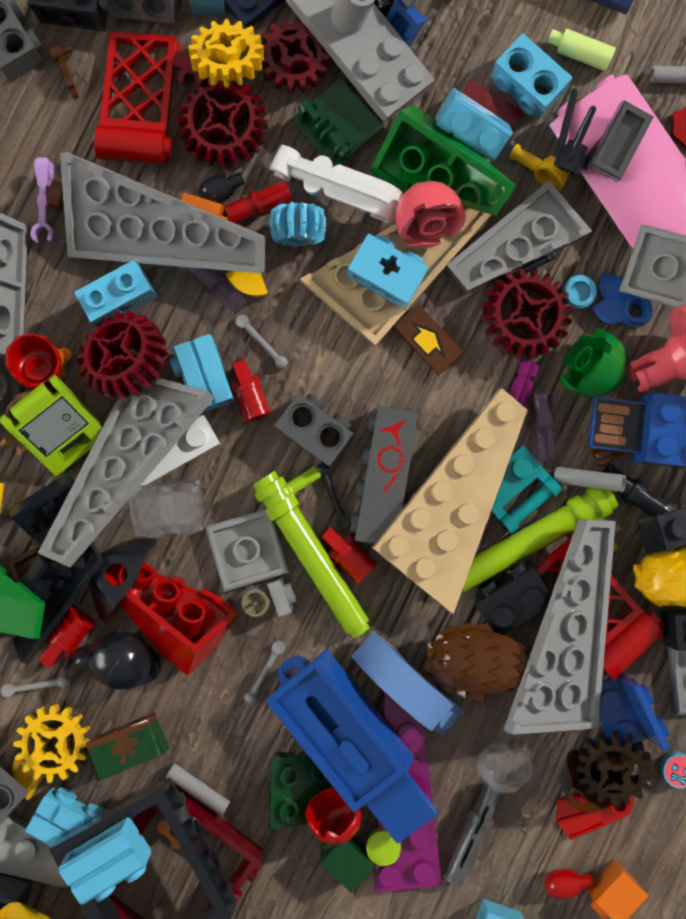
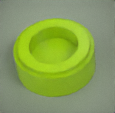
[366,827,401,866]

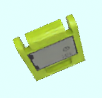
[0,375,104,476]

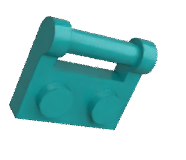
[491,445,563,535]

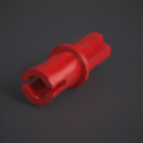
[224,181,291,224]

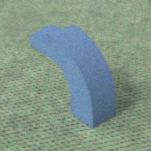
[351,631,464,736]

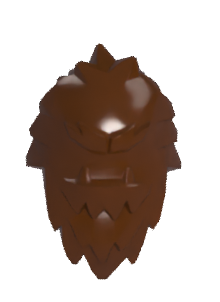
[423,623,532,703]

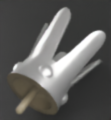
[241,583,275,618]

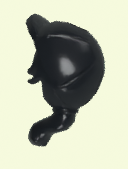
[63,631,161,689]

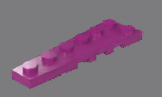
[374,692,442,893]

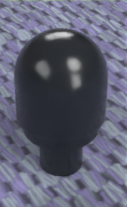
[199,172,245,204]

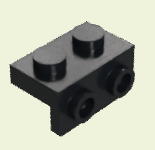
[9,473,75,552]
[475,559,552,635]

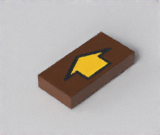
[393,304,464,376]

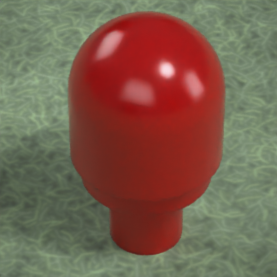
[544,868,594,899]

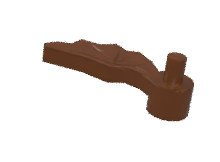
[49,44,79,99]

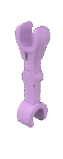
[30,158,56,244]

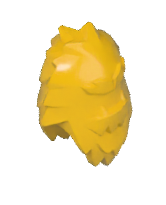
[632,545,686,608]

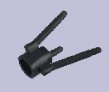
[552,88,603,176]

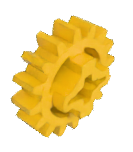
[189,19,264,87]
[13,704,91,783]

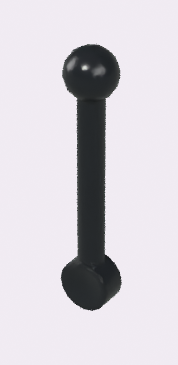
[495,250,559,284]
[316,463,350,530]

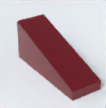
[463,79,523,132]

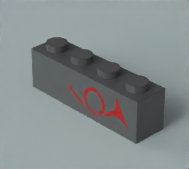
[349,405,419,544]

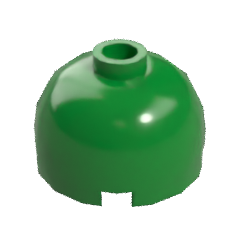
[561,327,628,398]

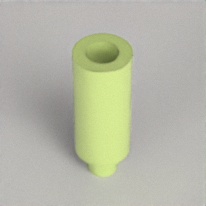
[547,28,616,72]

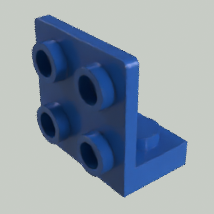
[599,673,671,752]

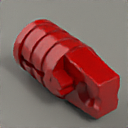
[229,360,272,424]
[320,527,378,585]
[39,606,95,668]

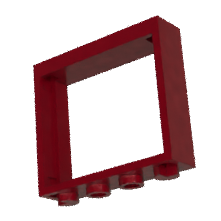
[109,777,263,919]

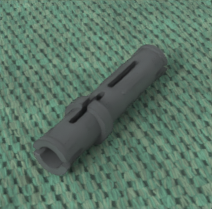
[443,781,504,887]

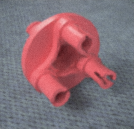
[628,305,686,392]

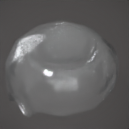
[477,742,533,794]

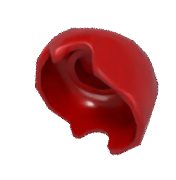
[5,333,62,390]
[305,787,362,846]

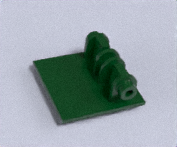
[291,77,384,167]
[269,752,333,830]

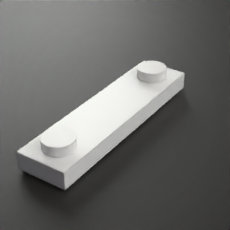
[134,415,221,493]

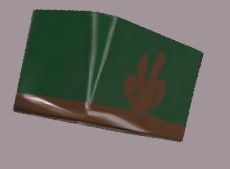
[86,712,169,782]

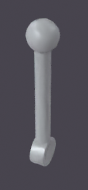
[236,315,288,369]
[244,640,285,705]
[1,675,71,698]

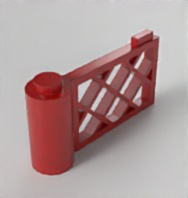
[94,31,183,165]
[536,535,664,681]

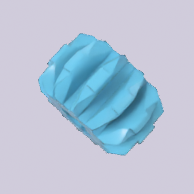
[269,202,326,247]

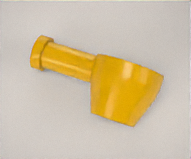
[509,143,569,191]

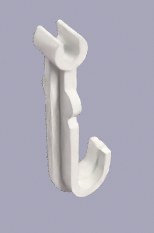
[269,145,403,224]

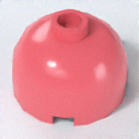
[395,181,466,249]

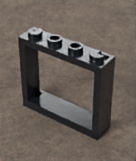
[49,777,237,919]

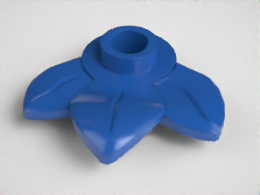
[592,273,653,328]

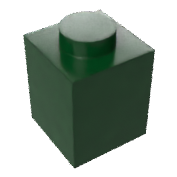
[320,836,375,893]

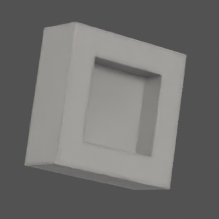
[267,577,297,617]

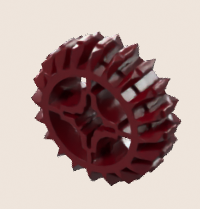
[177,77,268,170]
[481,268,573,360]
[76,310,169,402]

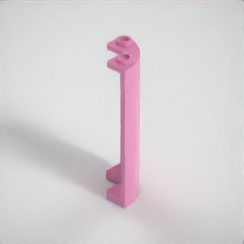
[549,74,686,249]

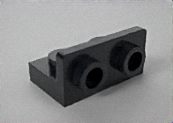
[28,0,107,32]

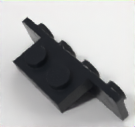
[13,542,103,664]

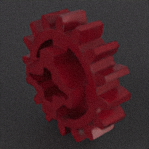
[261,17,330,94]

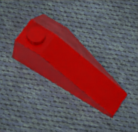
[105,563,239,676]

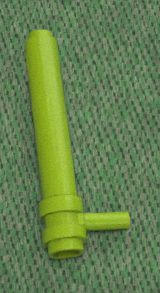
[252,466,370,638]
[462,488,619,592]

